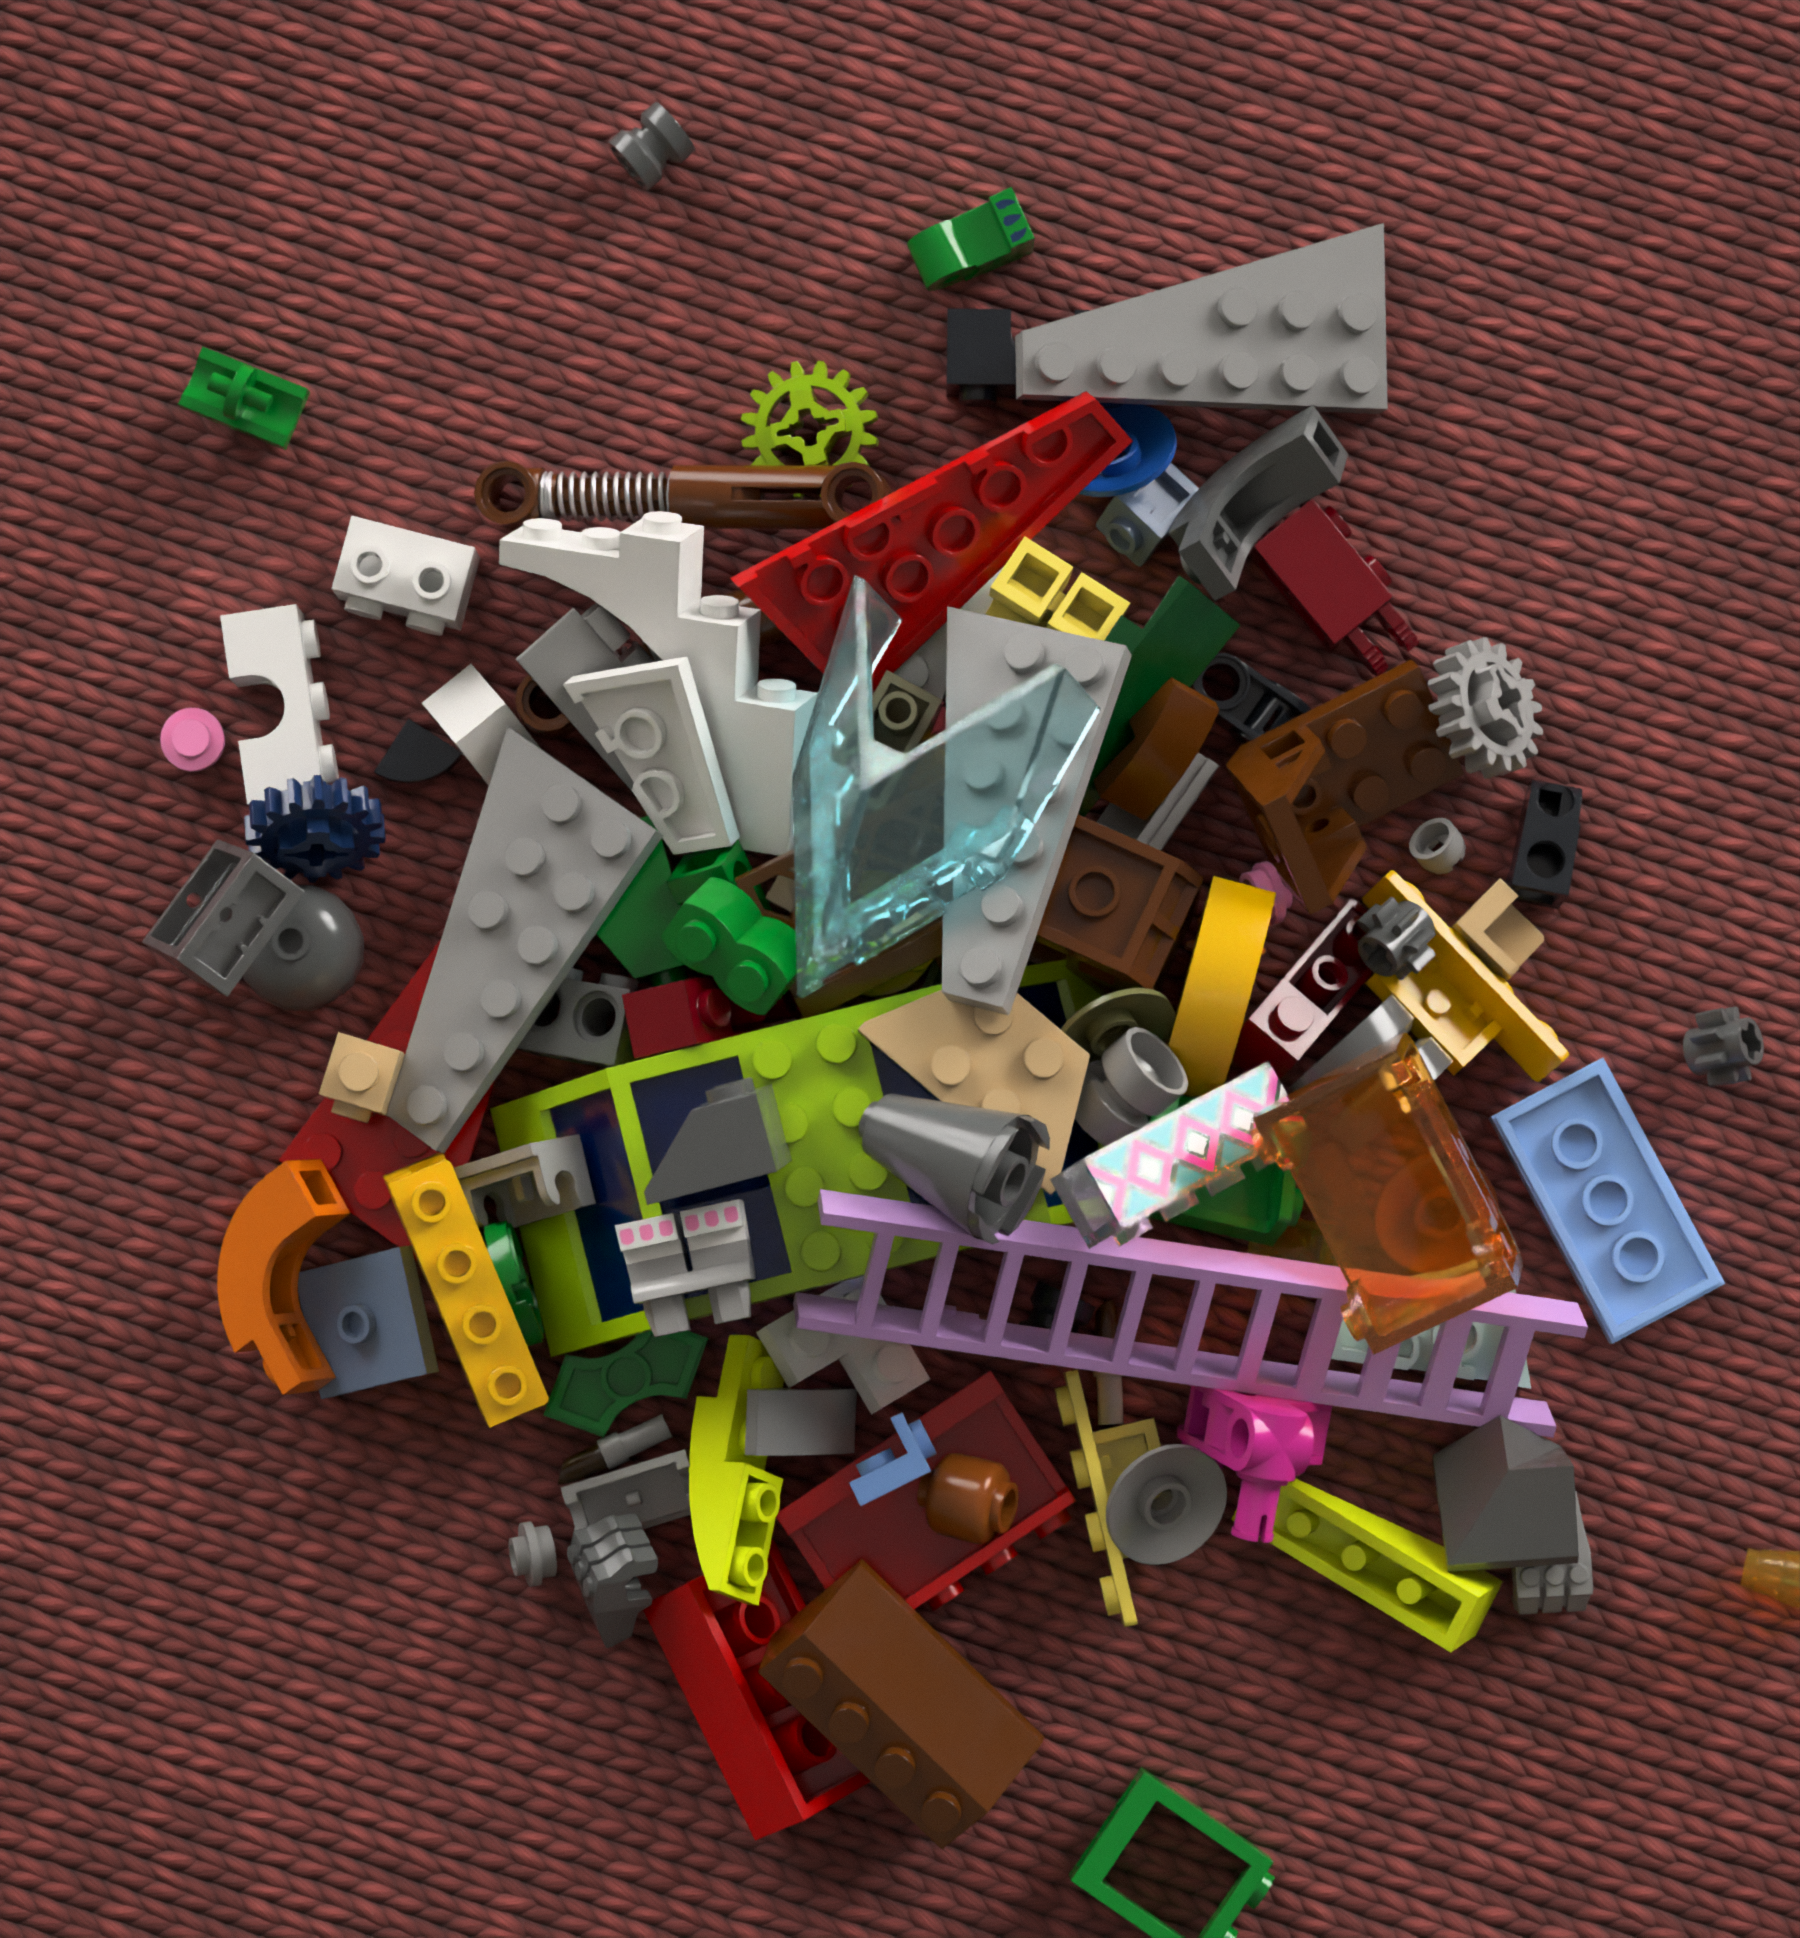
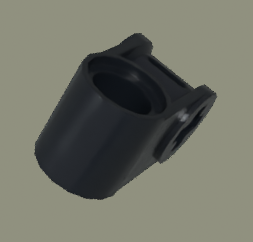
[1190,653,1312,745]

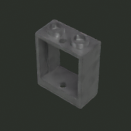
[142,839,305,997]

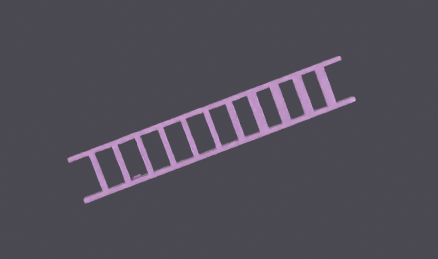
[793,1189,1588,1438]

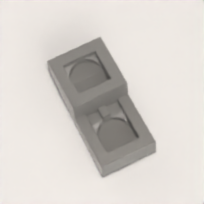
[745,1387,857,1456]

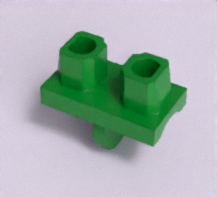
[178,346,310,450]

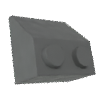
[644,1077,792,1205]

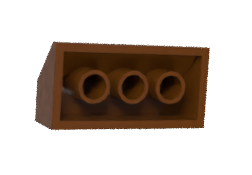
[758,1559,1044,1849]

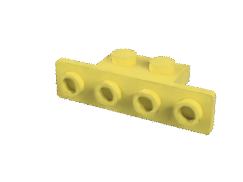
[1054,1370,1162,1627]

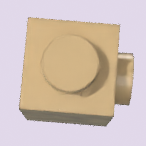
[319,1032,405,1123]

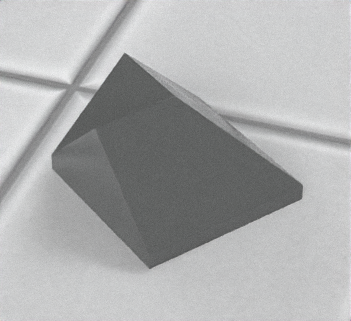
[1432,1415,1579,1572]

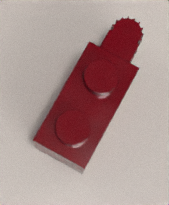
[1249,498,1419,677]

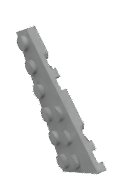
[1015,223,1388,414]
[942,606,1132,1015]
[386,727,664,1153]

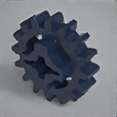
[244,775,386,883]

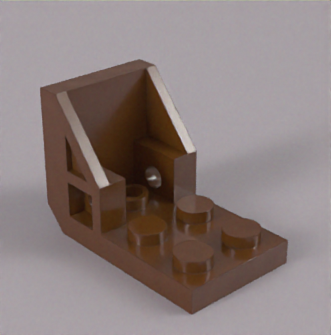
[1226,659,1464,915]
[1035,814,1204,996]

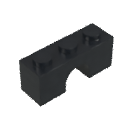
[946,308,1123,408]

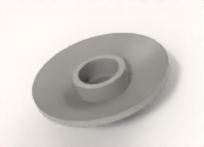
[1106,1444,1227,1565]

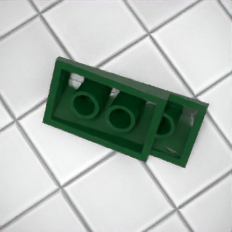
[1078,575,1240,817]

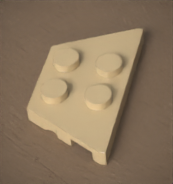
[858,990,1090,1196]

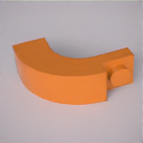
[217,1159,350,1395]

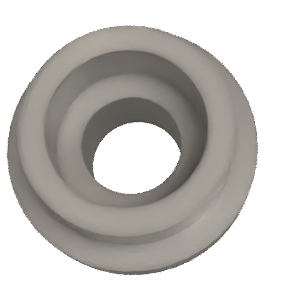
[508,1521,557,1587]

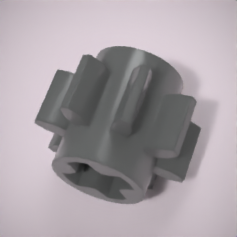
[1356,897,1436,980]
[1683,1006,1764,1087]

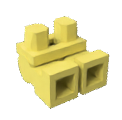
[985,536,1130,641]

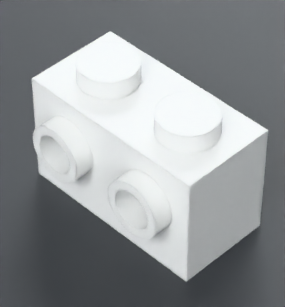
[332,516,480,636]

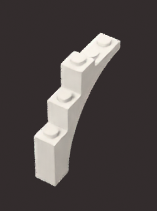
[499,512,818,856]

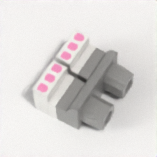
[614,1199,756,1337]

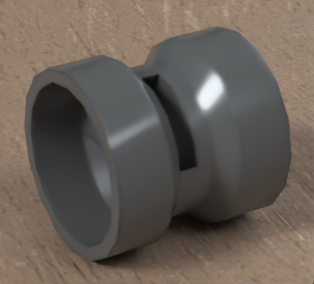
[607,102,696,191]

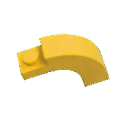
[1166,876,1276,1098]

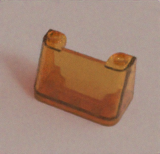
[1250,1033,1523,1355]

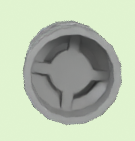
[1075,1027,1188,1149]

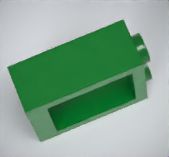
[1069,1767,1275,1938]

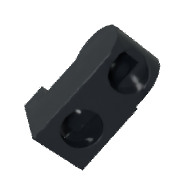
[1505,779,1582,909]

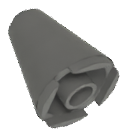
[859,1093,1050,1245]

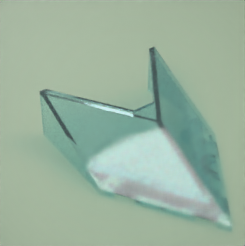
[792,575,1101,998]

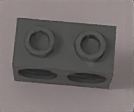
[516,968,648,1068]

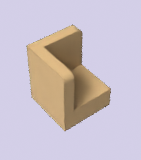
[1451,878,1544,981]

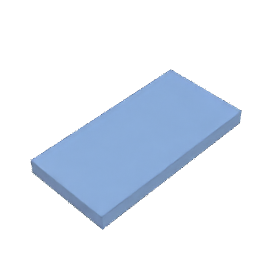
[1489,1058,1725,1344]

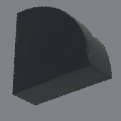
[374,719,464,783]

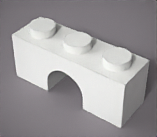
[220,604,339,805]

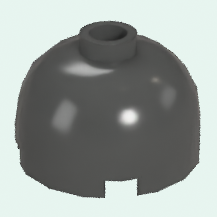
[243,884,364,1011]

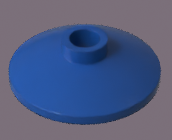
[1079,404,1177,497]

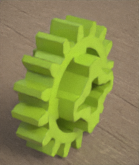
[741,360,879,499]

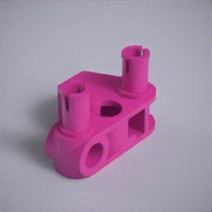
[1176,1385,1332,1543]

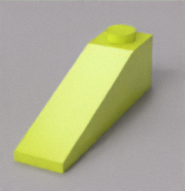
[1231,1478,1503,1653]

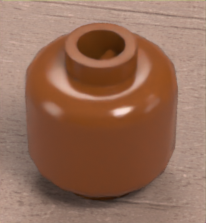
[917,1453,1019,1544]

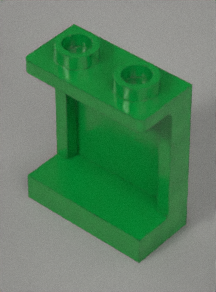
[1124,1095,1311,1247]

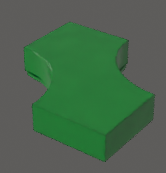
[544,1331,709,1437]

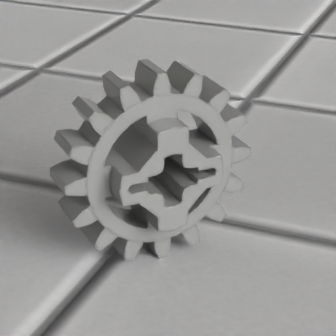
[1428,637,1543,779]

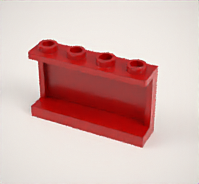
[776,1370,1077,1611]

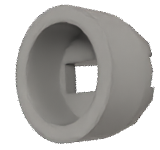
[1409,818,1466,874]

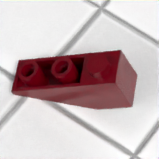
[1232,898,1373,1091]
[622,976,804,1059]

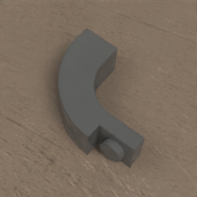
[1168,405,1348,601]

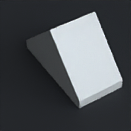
[422,664,540,786]

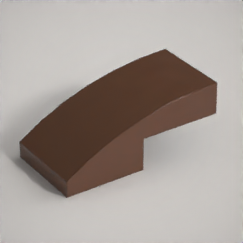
[1093,677,1219,821]

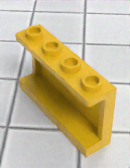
[382,1152,549,1428]

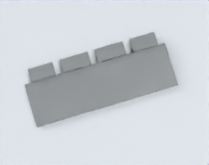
[515,603,654,794]

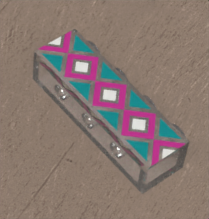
[1050,1061,1307,1249]

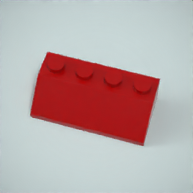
[643,1539,871,1841]

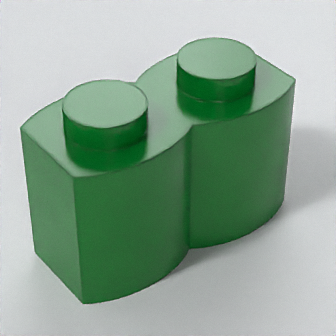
[661,877,814,1015]

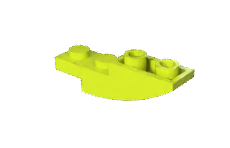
[689,1335,784,1606]

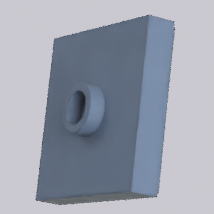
[298,1245,439,1399]

